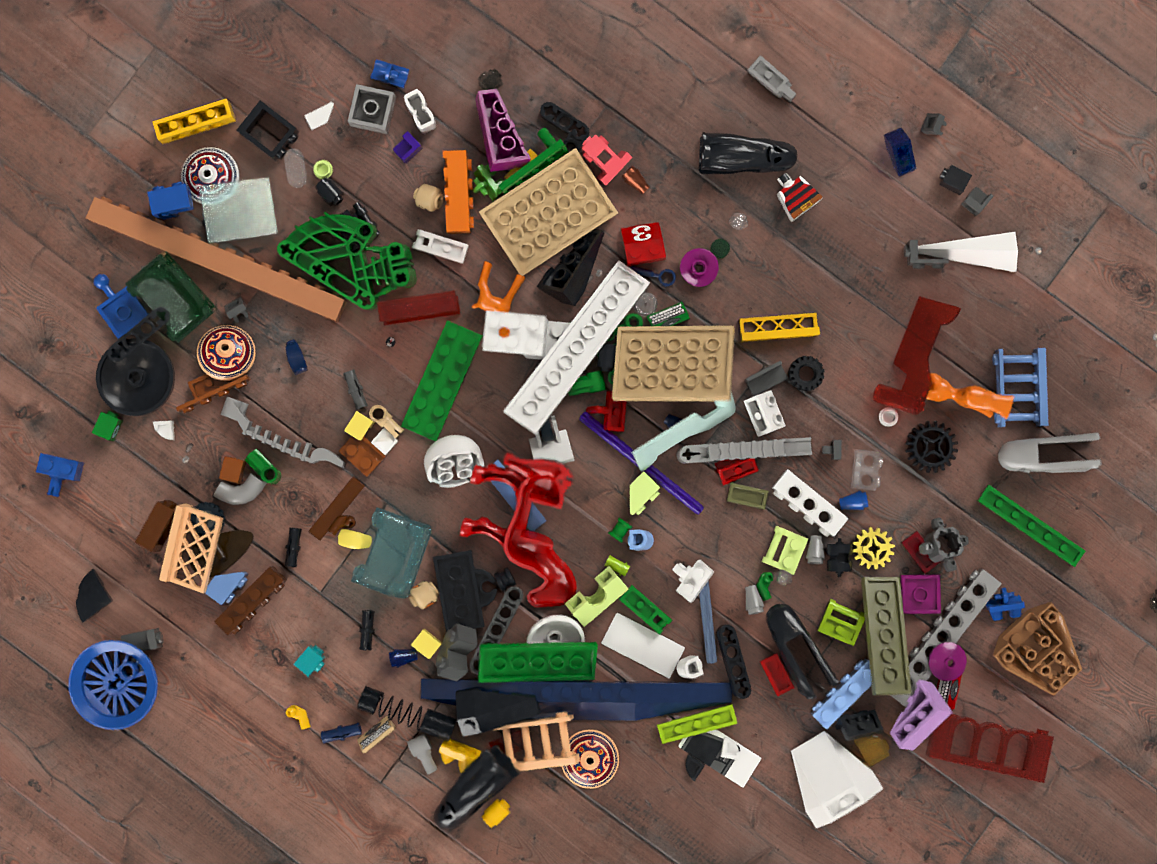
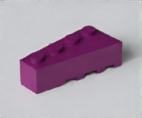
[475,89,531,172]

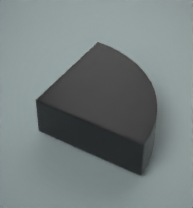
[685,753,705,781]

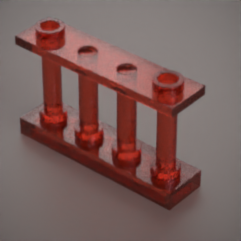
[377,290,461,326]

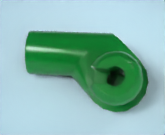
[756,572,774,601]

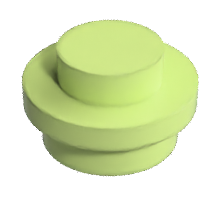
[313,160,333,179]

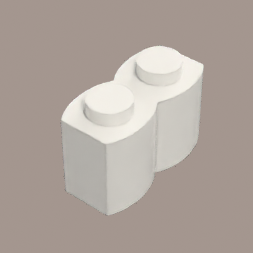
[404,89,436,134]

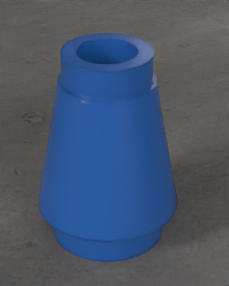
[839,491,869,510]

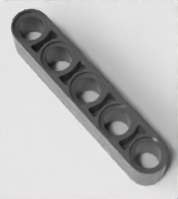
[470,586,524,674]

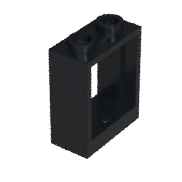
[236,100,299,162]

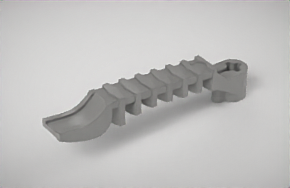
[220,397,346,468]

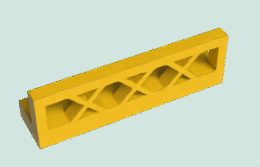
[739,313,820,342]

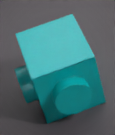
[293,645,326,677]

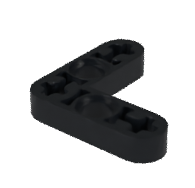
[540,102,590,155]

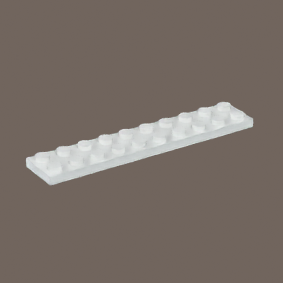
[504,261,650,435]

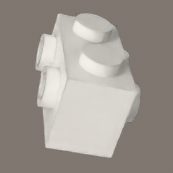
[744,390,785,437]

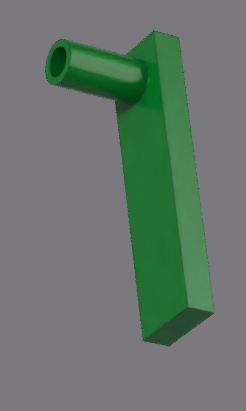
[498,128,569,195]

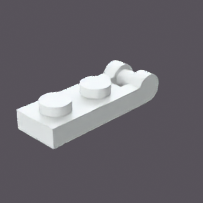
[412,229,469,264]

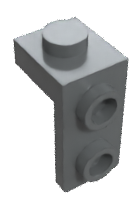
[904,240,949,269]
[121,628,163,655]

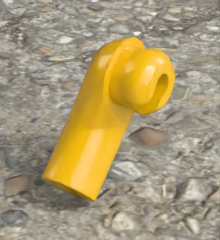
[286,705,311,730]

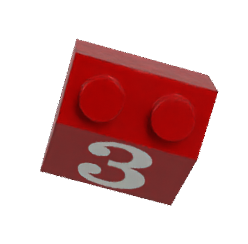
[621,222,666,266]

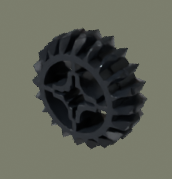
[905,421,958,473]

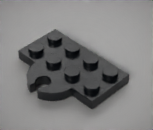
[433,550,498,633]

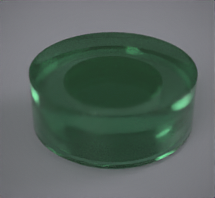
[710,239,730,259]

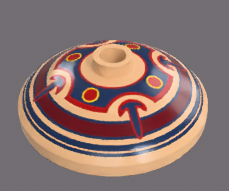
[197,325,256,381]
[561,729,619,788]

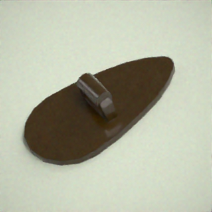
[189,530,254,578]

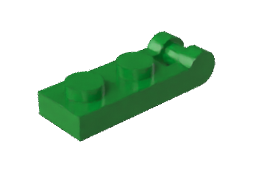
[619,585,673,635]

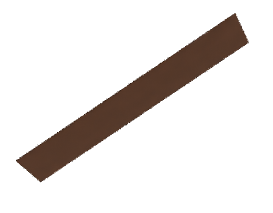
[308,476,365,541]

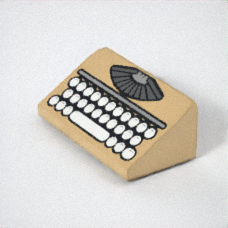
[358,716,396,753]

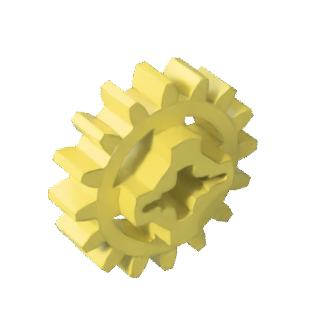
[852,527,895,569]

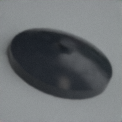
[96,338,175,416]

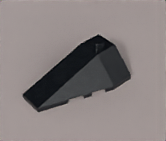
[455,688,541,736]

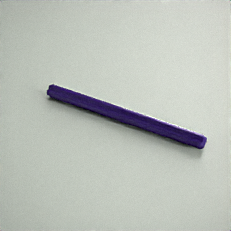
[579,412,704,514]

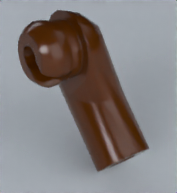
[328,515,356,535]

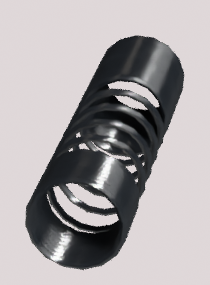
[357,686,457,742]

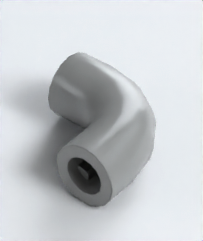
[213,473,267,505]

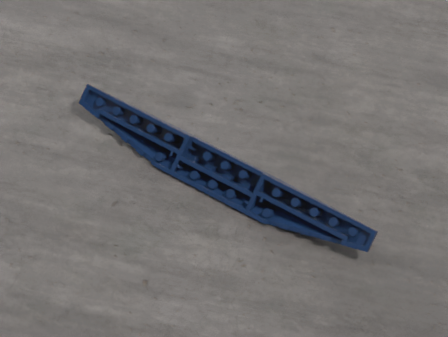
[421,678,732,721]

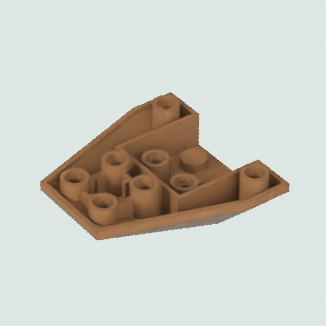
[993,602,1082,696]

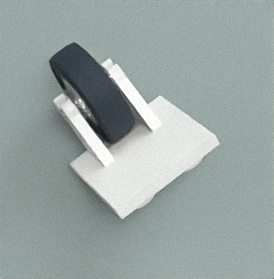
[529,415,574,463]

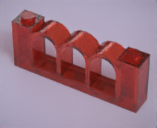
[926,709,1054,783]

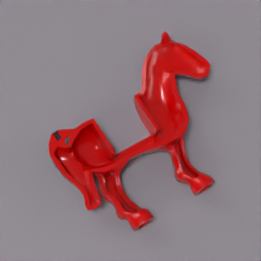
[460,453,577,608]

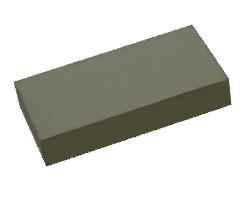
[726,483,769,510]

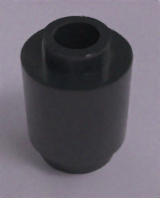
[315,178,344,206]
[597,344,616,372]

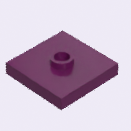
[900,574,941,614]

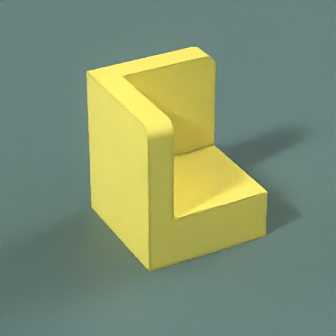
[344,411,375,441]
[411,629,442,659]

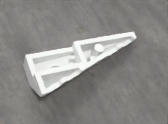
[918,232,1018,272]

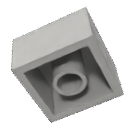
[348,84,396,134]

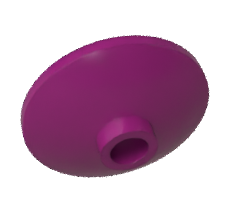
[680,248,719,287]
[928,642,967,681]

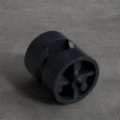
[827,538,852,577]

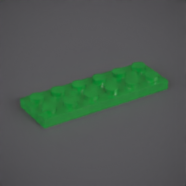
[401,320,483,441]
[478,642,598,683]

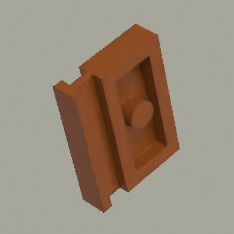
[339,436,386,477]

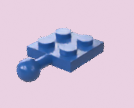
[94,274,151,339]

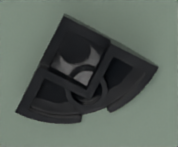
[76,569,113,623]

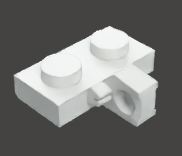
[672,560,714,603]

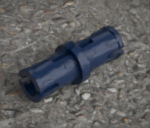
[321,722,362,744]

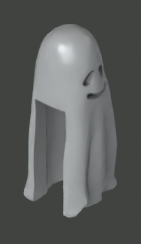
[998,433,1101,473]

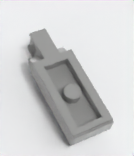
[747,56,796,102]

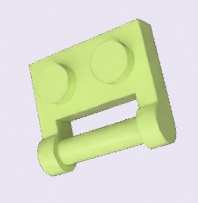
[761,526,808,575]

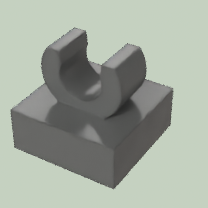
[921,113,947,135]
[224,297,248,323]
[822,440,842,460]

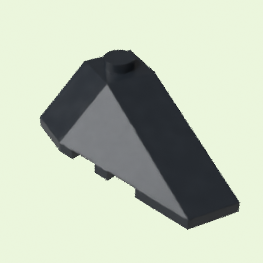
[537,229,604,306]

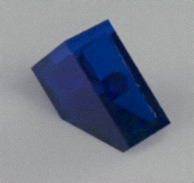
[884,128,916,177]

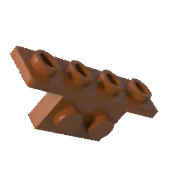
[176,374,251,414]

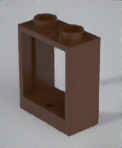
[134,500,178,552]

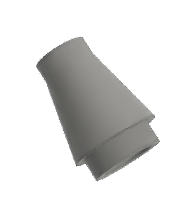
[806,535,825,564]
[745,585,765,615]

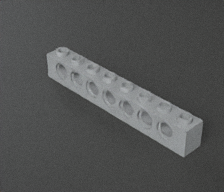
[890,568,1002,707]

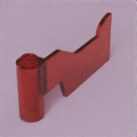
[873,296,961,415]

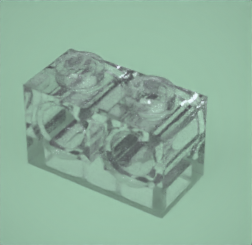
[850,449,883,491]

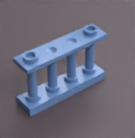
[992,348,1048,428]

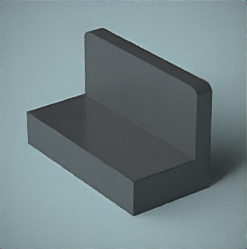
[745,361,788,397]

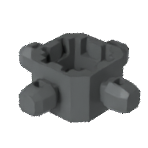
[919,517,969,572]

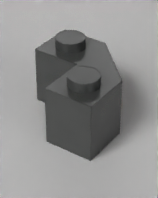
[436,624,478,681]

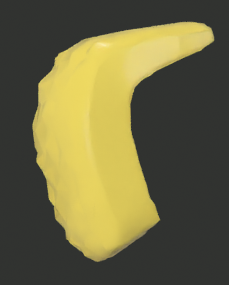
[338,529,372,549]

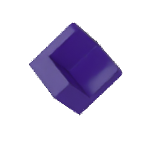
[393,131,422,164]

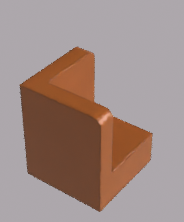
[219,456,247,484]

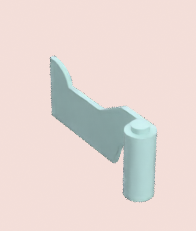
[632,392,736,472]

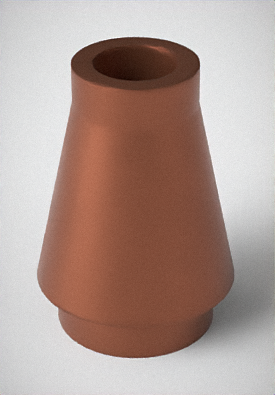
[622,166,650,195]

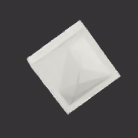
[371,428,398,455]

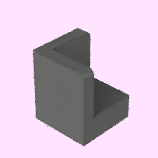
[961,187,994,216]

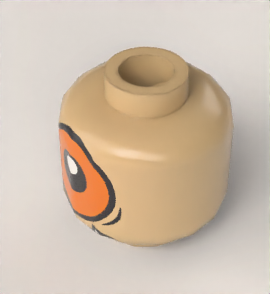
[409,581,439,610]

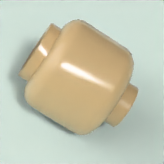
[413,184,444,212]

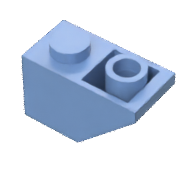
[205,571,248,606]

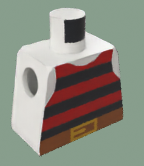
[777,173,823,222]

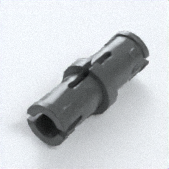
[343,370,368,410]

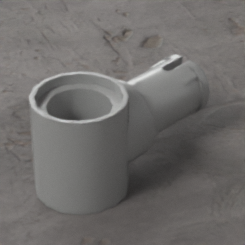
[407,733,437,774]

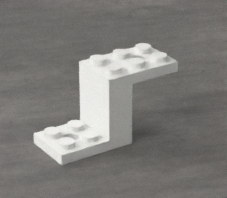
[483,311,570,360]

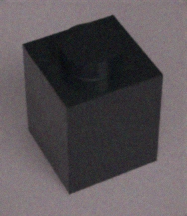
[939,164,972,195]

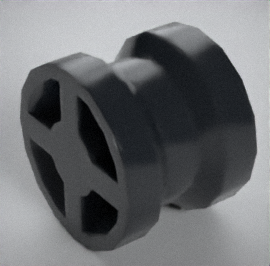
[494,567,516,591]

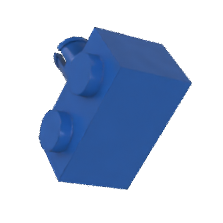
[36,453,84,497]

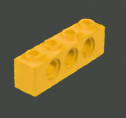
[152,98,236,144]

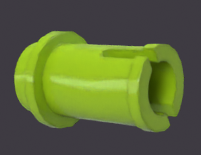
[604,555,630,576]

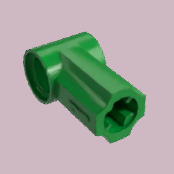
[568,371,606,396]
[245,448,281,484]

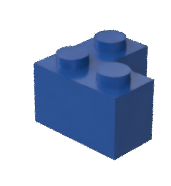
[147,182,194,220]

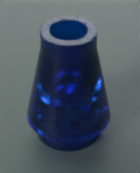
[388,649,418,668]

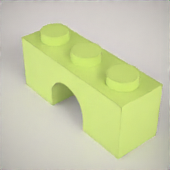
[565,566,628,627]

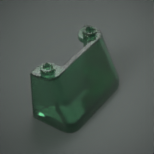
[125,251,217,343]

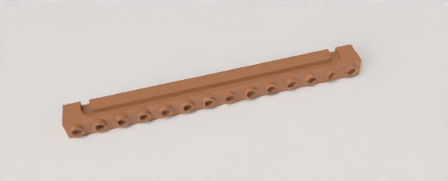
[86,196,347,323]

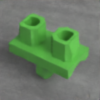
[473,164,504,201]

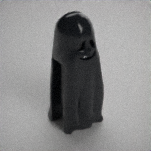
[698,132,798,174]
[766,604,839,699]
[434,745,521,830]

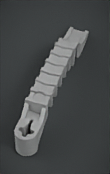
[676,437,812,464]

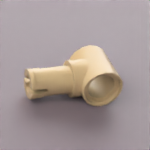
[369,405,404,439]

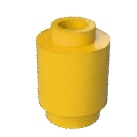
[481,798,510,828]

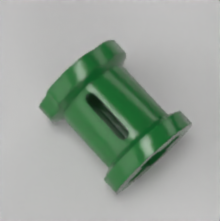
[608,518,633,543]

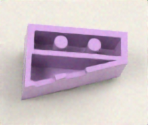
[890,680,952,750]

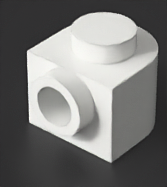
[677,655,704,678]

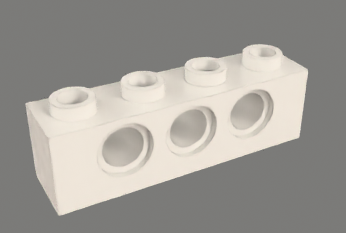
[771,469,849,537]

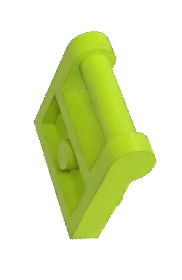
[817,598,865,646]

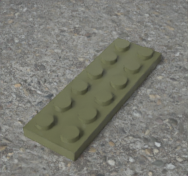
[861,577,912,695]

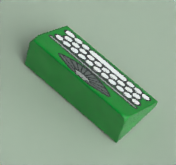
[646,302,690,326]

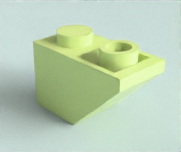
[630,471,660,515]

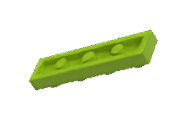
[657,704,738,744]

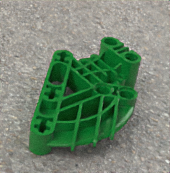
[277,212,417,310]

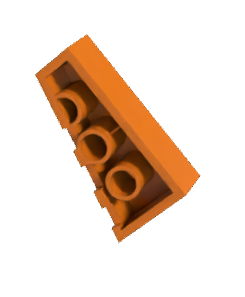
[443,150,474,234]

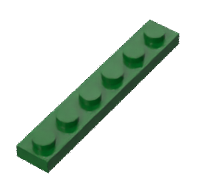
[977,485,1086,567]

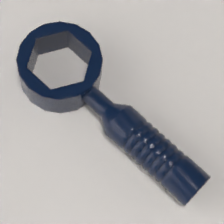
[631,266,676,287]

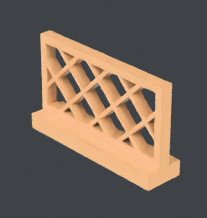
[159,504,223,593]

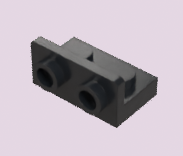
[835,710,884,741]

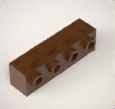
[214,566,287,636]

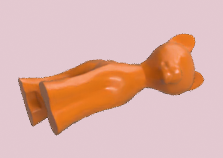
[472,261,525,338]
[923,373,1014,419]

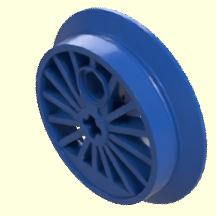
[68,640,158,730]

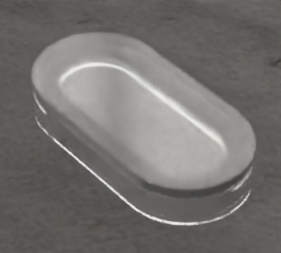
[284,149,307,188]

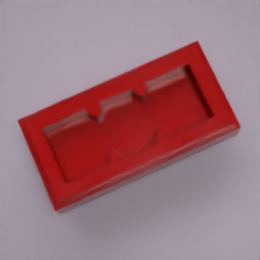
[759,652,795,697]

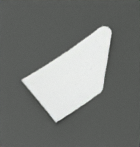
[304,102,334,130]

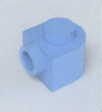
[628,529,654,551]

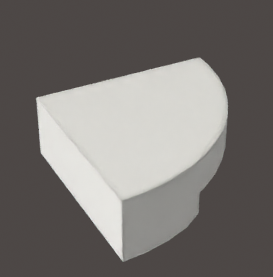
[153,421,175,440]
[720,737,740,761]

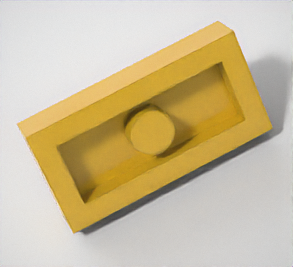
[439,739,481,773]

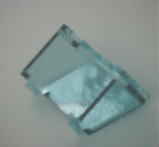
[351,507,431,599]

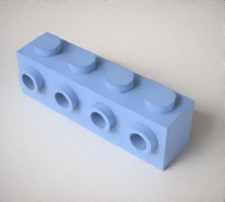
[810,659,871,730]

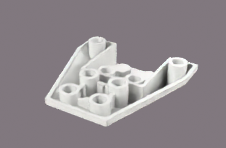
[791,731,883,828]

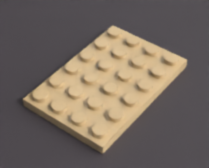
[479,148,618,276]
[612,326,735,401]

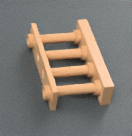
[494,712,580,771]

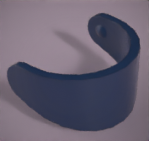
[285,340,308,375]

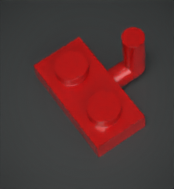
[586,391,627,432]

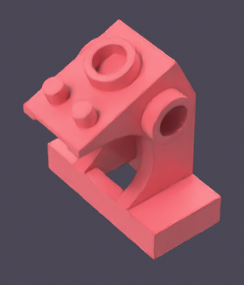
[581,134,632,185]

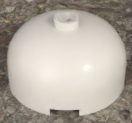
[424,435,484,488]

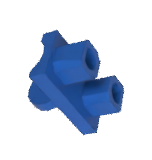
[370,59,410,89]
[985,587,1025,621]

